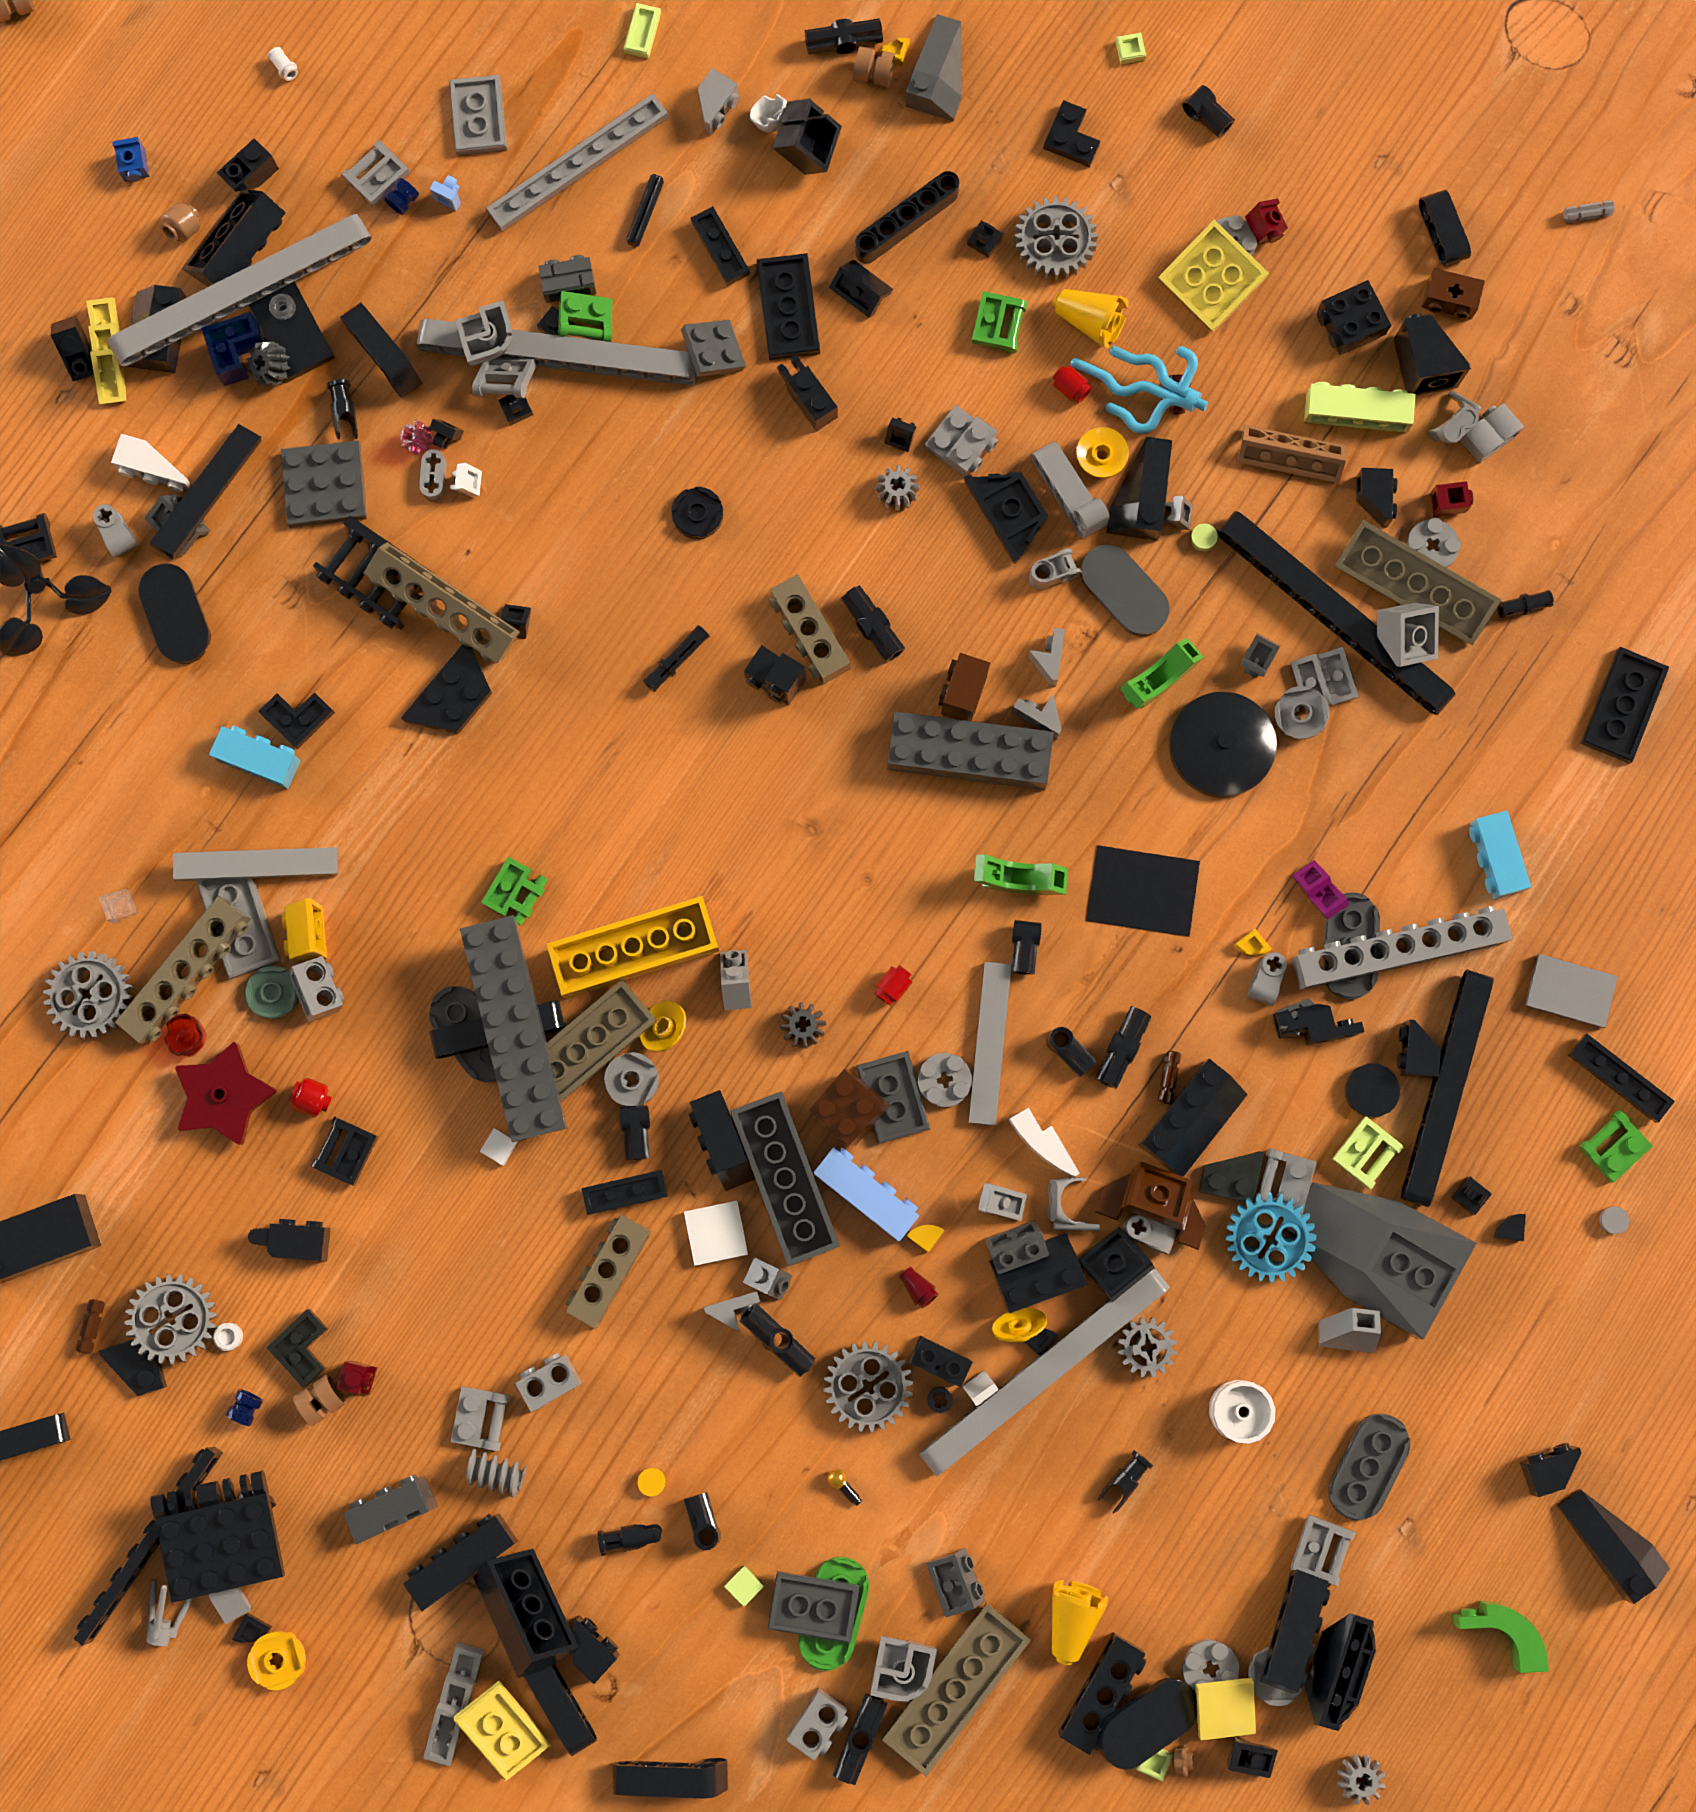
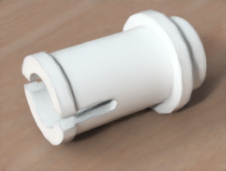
[268,47,298,81]

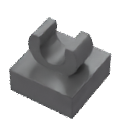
[1163,496,1193,530]

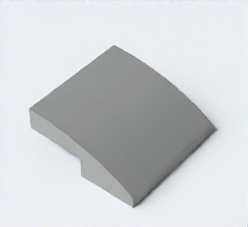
[1291,647,1359,712]

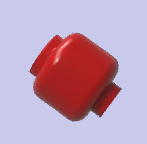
[289,1078,332,1118]

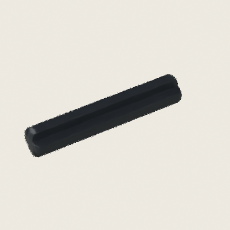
[626,174,664,247]

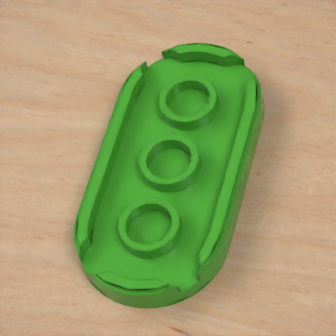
[799,1556,869,1671]

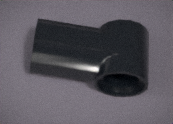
[1182,85,1235,138]
[1011,920,1042,975]
[1046,1027,1097,1077]
[620,1105,650,1160]
[684,1492,721,1550]

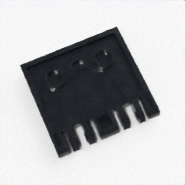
[150,1470,285,1603]

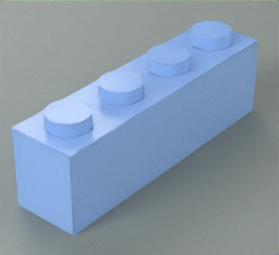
[813,1147,920,1242]

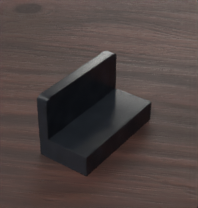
[829,260,893,318]

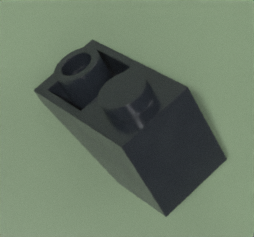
[217,138,279,192]
[50,316,94,381]
[1356,468,1397,527]
[1397,1020,1441,1079]
[1520,1443,1582,1497]
[573,1615,620,1684]

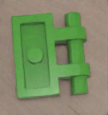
[481,857,548,926]

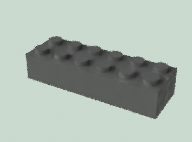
[887,712,1054,790]
[730,1091,840,1266]

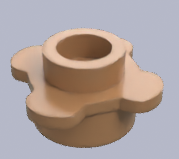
[1174,1744,1194,1777]

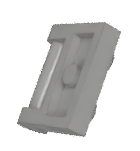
[341,140,410,206]
[472,357,536,398]
[1254,1148,1317,1215]
[451,1386,511,1451]
[1290,1514,1356,1586]

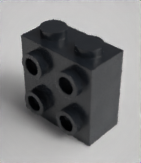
[1317,280,1392,355]

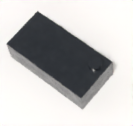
[0,1194,101,1284]

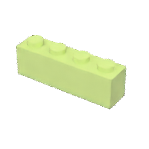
[1304,382,1416,433]

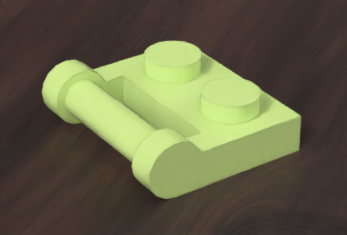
[1331,1117,1404,1190]

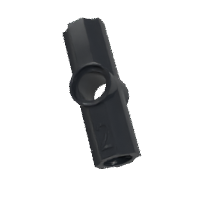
[804,18,883,54]
[841,585,905,662]
[1095,1006,1152,1089]
[739,1303,816,1377]
[833,1693,888,1785]

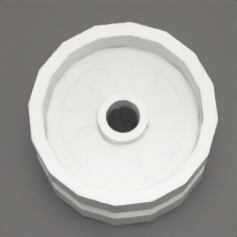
[1209,1379,1275,1444]

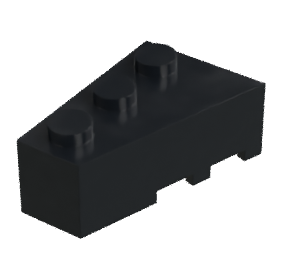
[688,1090,755,1191]

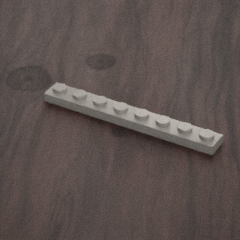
[486,94,668,232]

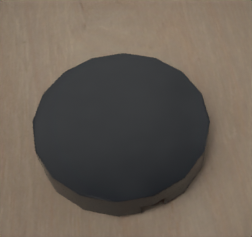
[671,487,724,539]
[1345,1063,1400,1117]

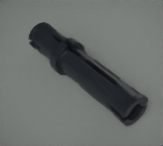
[643,625,710,692]

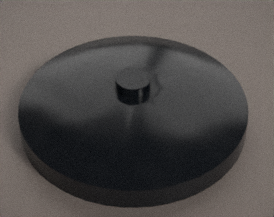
[1169,692,1277,798]

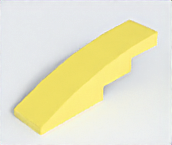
[86,297,126,404]

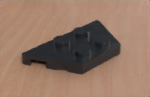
[963,472,1048,564]
[401,644,492,733]

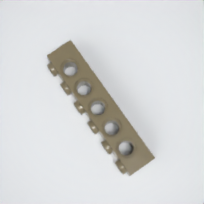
[364,542,520,663]
[115,896,251,1044]

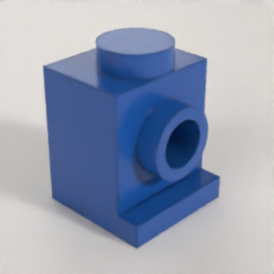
[112,137,150,182]

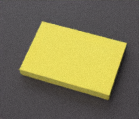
[454,1681,551,1781]

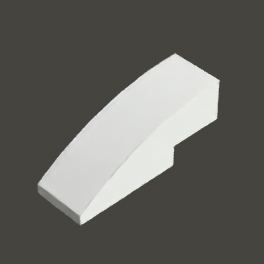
[1008,1108,1080,1177]

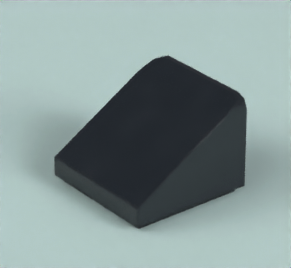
[501,604,531,639]

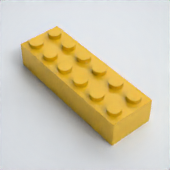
[547,896,719,999]

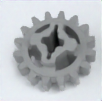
[1117,1317,1178,1377]

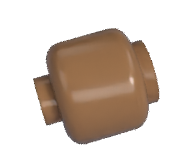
[161,203,200,242]

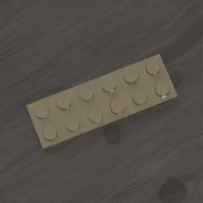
[1335,520,1501,646]
[547,979,657,1102]
[882,1602,1031,1776]

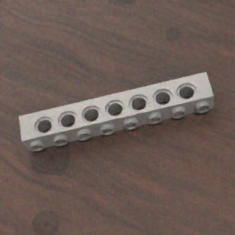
[1291,906,1513,990]

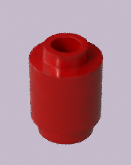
[1053,365,1092,404]
[874,965,913,1006]

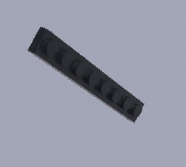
[74,1446,223,1645]

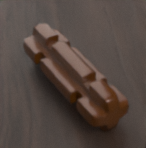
[1158,1051,1181,1104]
[76,1299,105,1354]

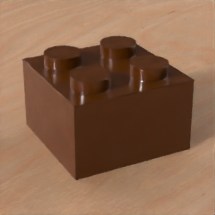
[938,653,990,721]
[809,1069,891,1146]

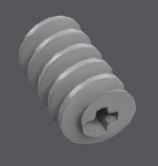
[466,1449,527,1498]

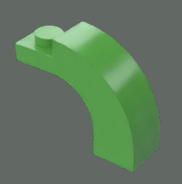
[1120,638,1204,709]
[974,854,1068,895]
[1452,1601,1549,1673]

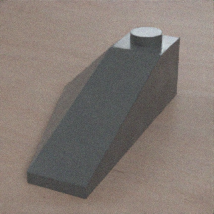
[905,14,962,121]

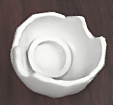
[750,94,787,133]

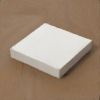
[684,1201,748,1266]

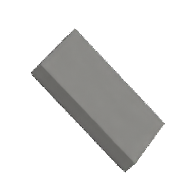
[449,75,507,155]
[1524,954,1618,1029]

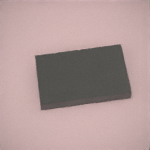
[856,1051,930,1144]
[767,1571,860,1643]

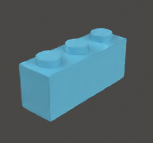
[209,725,301,789]
[1469,811,1531,900]

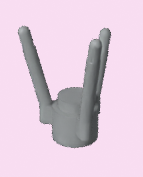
[146,1579,193,1646]

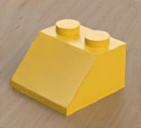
[281,898,327,962]

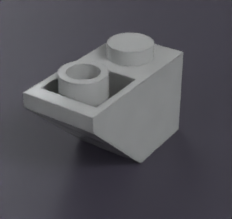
[698,68,740,136]
[720,949,752,1010]
[1318,1308,1381,1353]

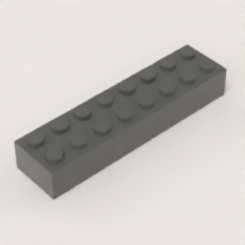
[460,915,568,1142]

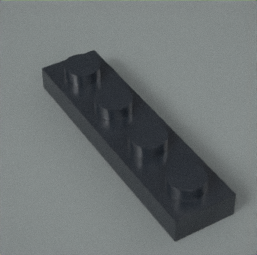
[1568,1033,1675,1123]

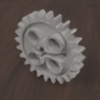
[1014,196,1098,280]
[43,951,134,1039]
[124,1274,218,1365]
[824,1341,913,1432]

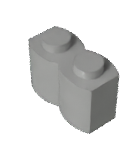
[1460,403,1524,463]

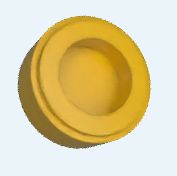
[638,1467,666,1496]

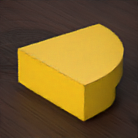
[880,38,910,66]
[1233,929,1272,956]
[907,1225,945,1252]

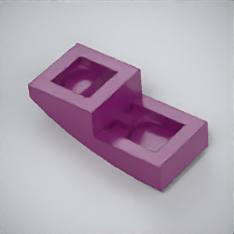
[1293,860,1349,920]

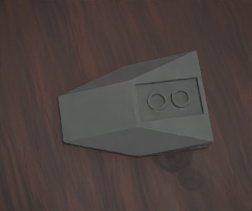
[1286,1182,1477,1340]

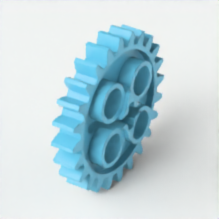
[1226,1192,1317,1283]

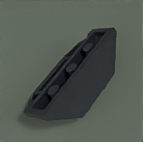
[1305,1613,1376,1731]

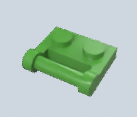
[558,291,612,342]
[972,291,1028,353]
[1579,1110,1653,1183]

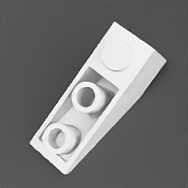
[111,434,192,492]

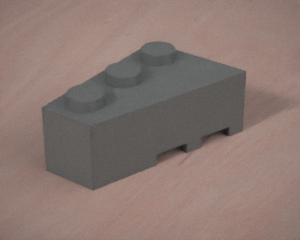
[343,1474,438,1544]

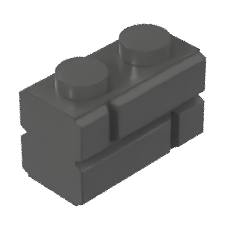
[538,255,597,303]

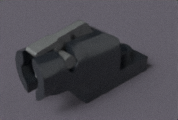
[1273,999,1364,1045]

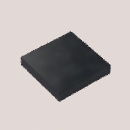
[1078,1226,1155,1302]

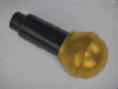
[827,1469,862,1506]

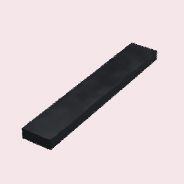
[150,424,262,559]

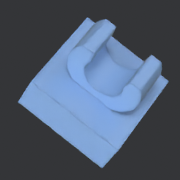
[430,175,461,211]

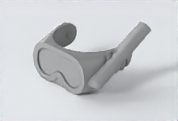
[1427,391,1481,444]
[1048,1177,1100,1231]

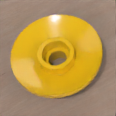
[1076,427,1129,478]
[640,1001,686,1052]
[992,1308,1047,1342]

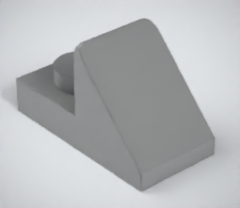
[1028,628,1065,687]
[1012,695,1062,740]
[978,1183,1027,1221]
[704,1291,761,1332]

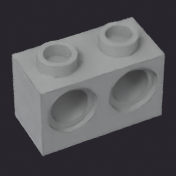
[288,956,344,1022]
[515,1353,583,1412]
[786,1688,848,1761]

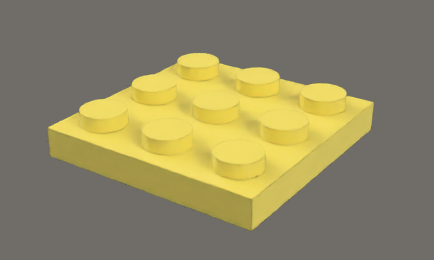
[1158,219,1270,332]

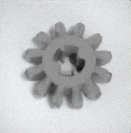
[875,465,920,511]
[1337,1754,1386,1805]

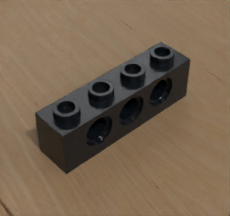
[1058,1632,1146,1755]

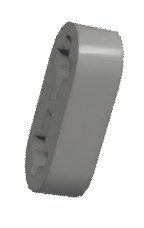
[419,449,447,501]

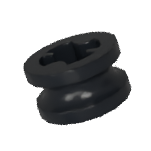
[927,1387,952,1413]

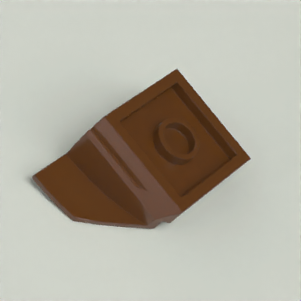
[1095,1161,1205,1250]

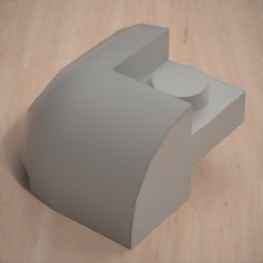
[455,300,512,367]
[870,1635,937,1701]

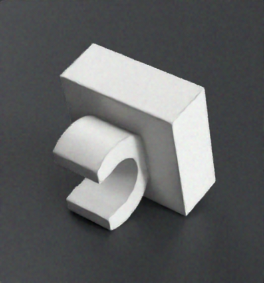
[450,463,482,497]

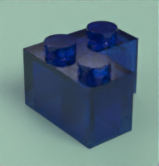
[201,312,264,386]

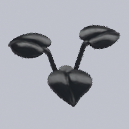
[0,544,111,656]

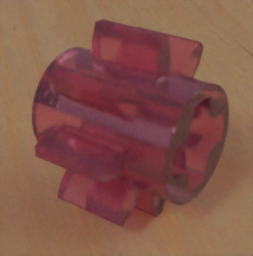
[400,420,433,455]

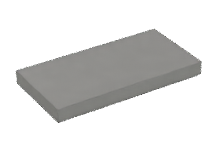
[196,878,281,980]

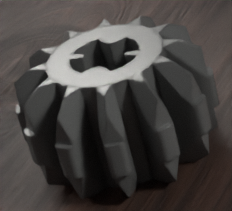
[246,341,290,386]
[780,1002,826,1049]

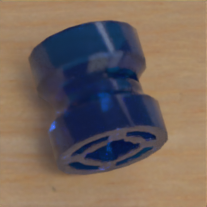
[383,178,419,215]
[225,1389,263,1426]

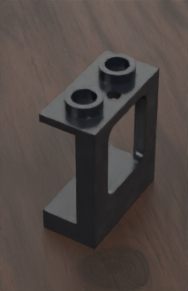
[908,1336,973,1388]

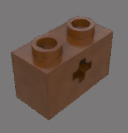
[1422,268,1485,319]

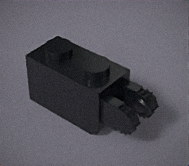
[777,355,838,432]
[248,1219,331,1261]

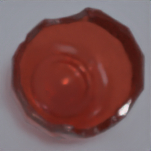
[164,1014,206,1058]

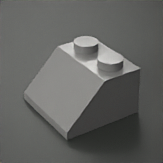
[1377,603,1439,667]

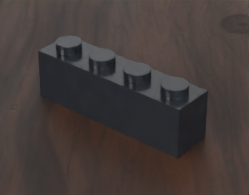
[403,1513,518,1611]
[1259,1569,1330,1694]

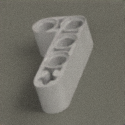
[1031,441,1109,539]

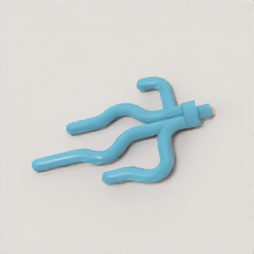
[1070,346,1209,434]

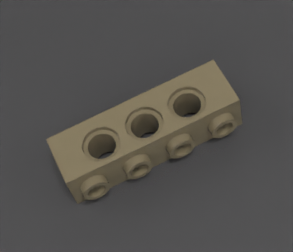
[769,574,851,685]
[565,1215,652,1328]

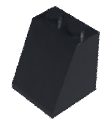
[1394,313,1471,396]

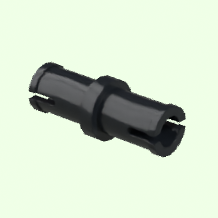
[1497,590,1554,619]

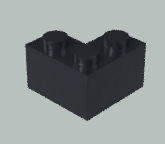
[744,645,806,705]

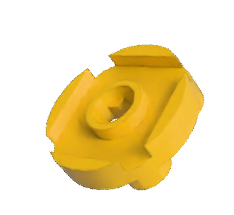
[247,1631,306,1690]

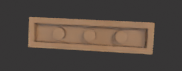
[1237,425,1346,483]

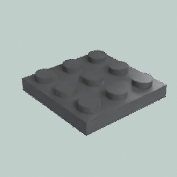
[281,440,367,527]

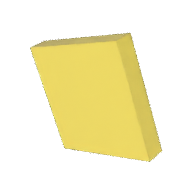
[1196,1678,1256,1740]

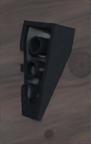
[1106,436,1172,541]

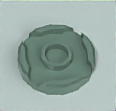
[244,965,299,1020]

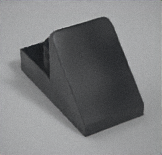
[1227,1736,1278,1778]

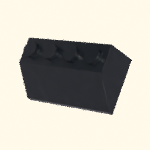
[182,189,286,287]
[1138,1058,1248,1177]
[473,1549,579,1678]

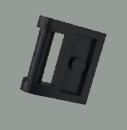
[0,513,57,562]
[310,1116,379,1186]

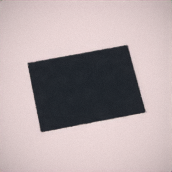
[1086,845,1200,937]

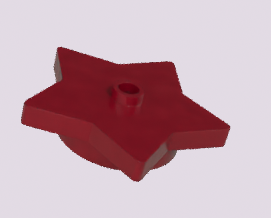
[175,1042,277,1145]

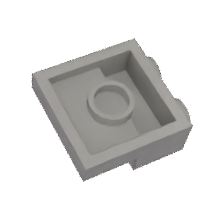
[924,405,998,477]

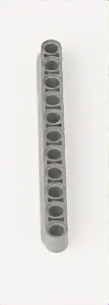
[107,214,372,366]
[416,319,696,385]
[919,1268,1170,1477]

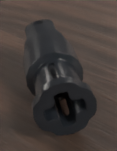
[327,379,358,440]
[1097,1450,1153,1514]
[598,1524,662,1556]

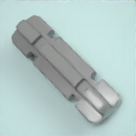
[1563,200,1615,223]

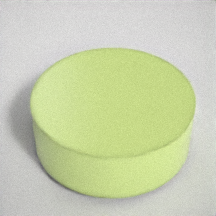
[1190,523,1218,551]

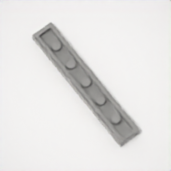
[173,847,338,881]
[968,962,1012,1126]

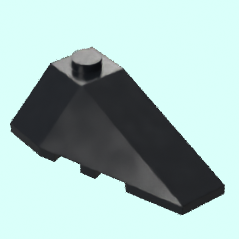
[1557,1489,1670,1604]

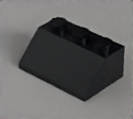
[124,285,187,373]
[989,1233,1088,1313]

